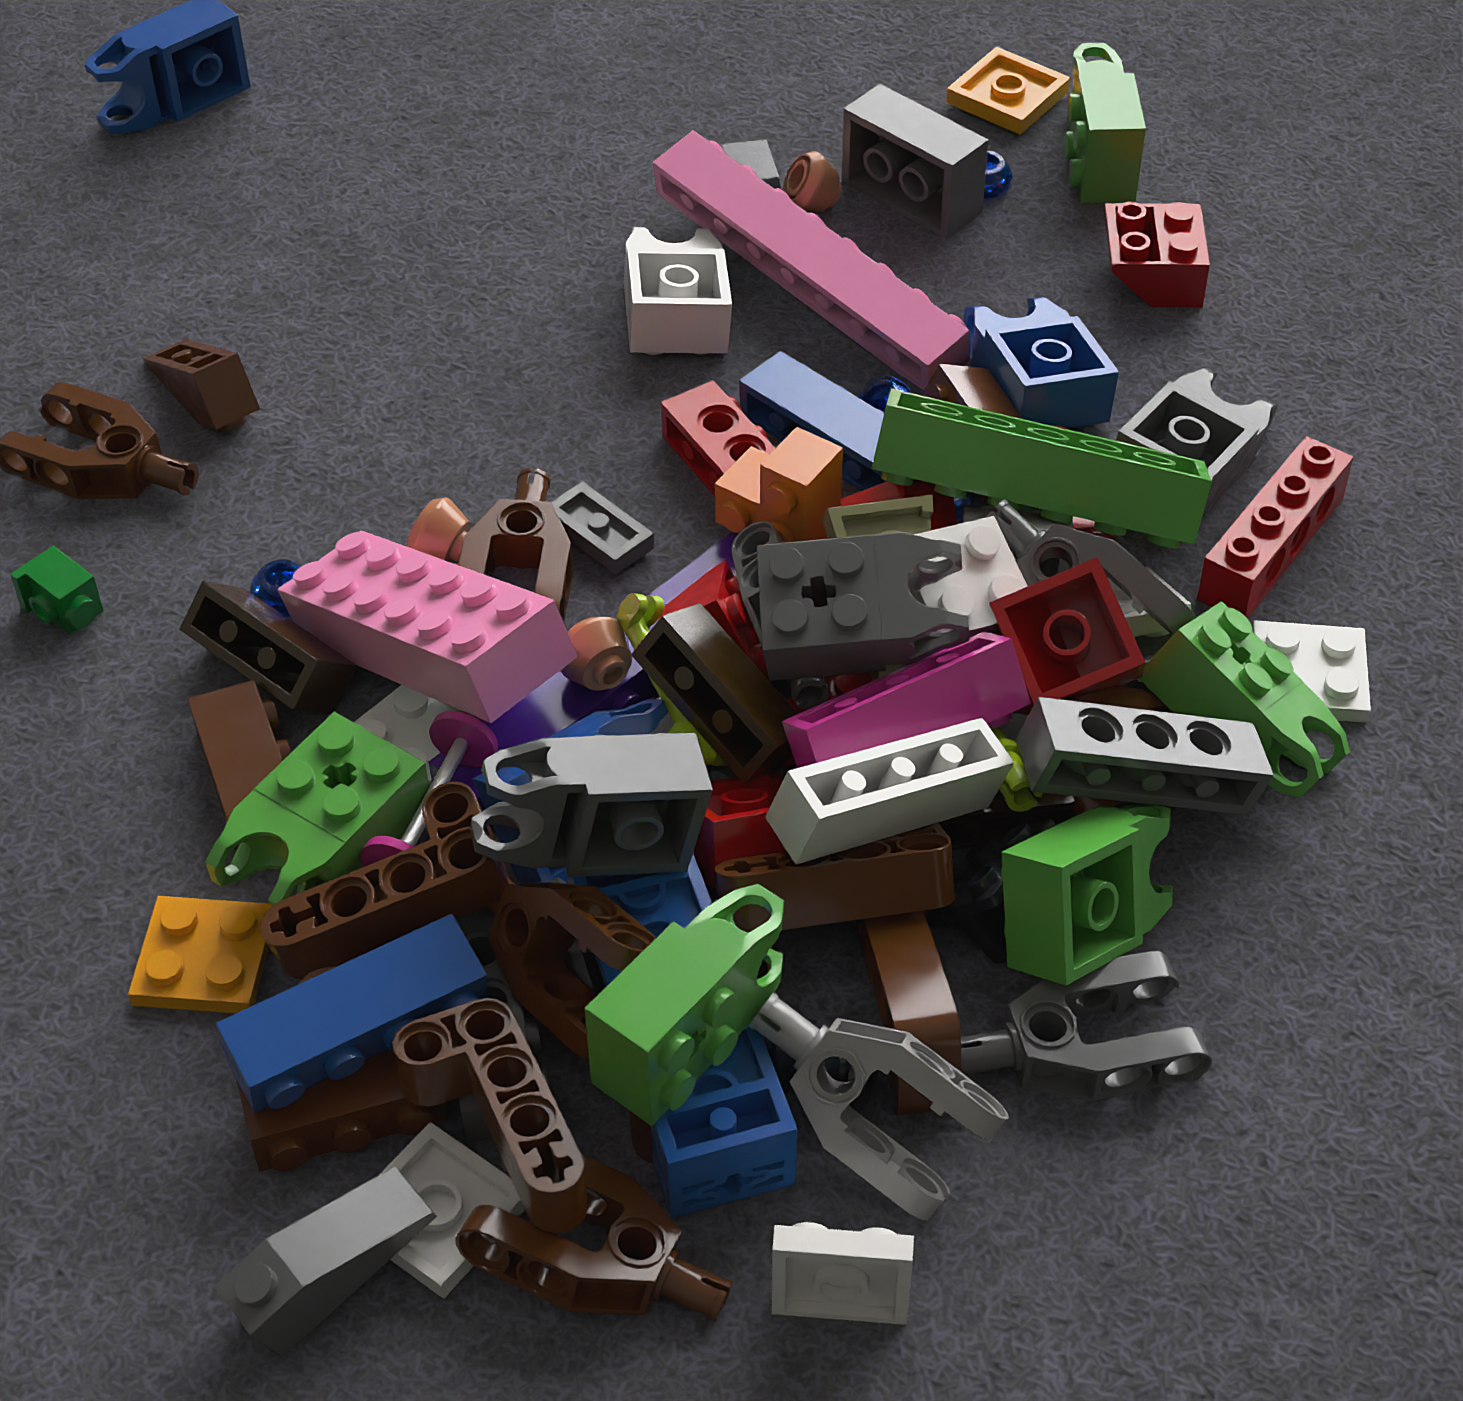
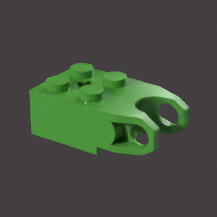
[1064,43,1146,203]
[1139,601,1350,798]
[205,712,430,906]
[1001,803,1173,985]
[585,884,784,1126]

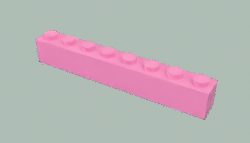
[652,130,969,390]

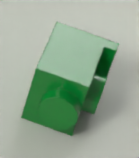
[10,545,104,634]

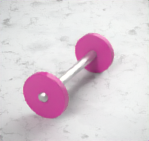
[360,711,499,867]

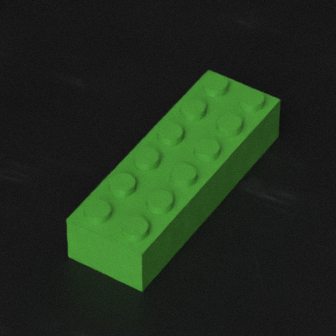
[871,389,1212,548]

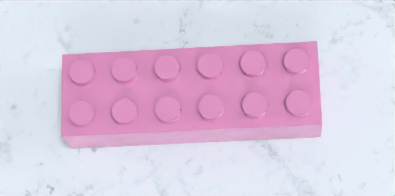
[277,530,578,723]

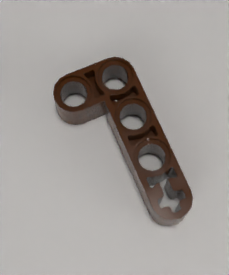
[260,782,508,979]
[715,822,955,933]
[856,911,962,1116]
[393,998,588,1233]

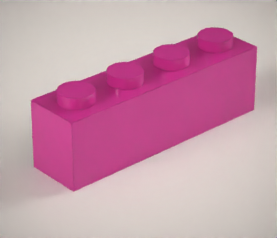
[782,632,1031,768]

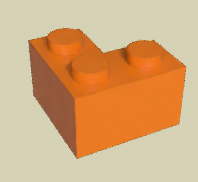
[715,427,843,545]

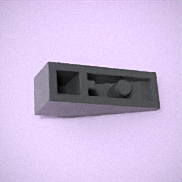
[214,1167,437,1355]

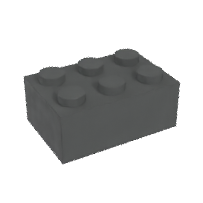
[841,84,988,239]

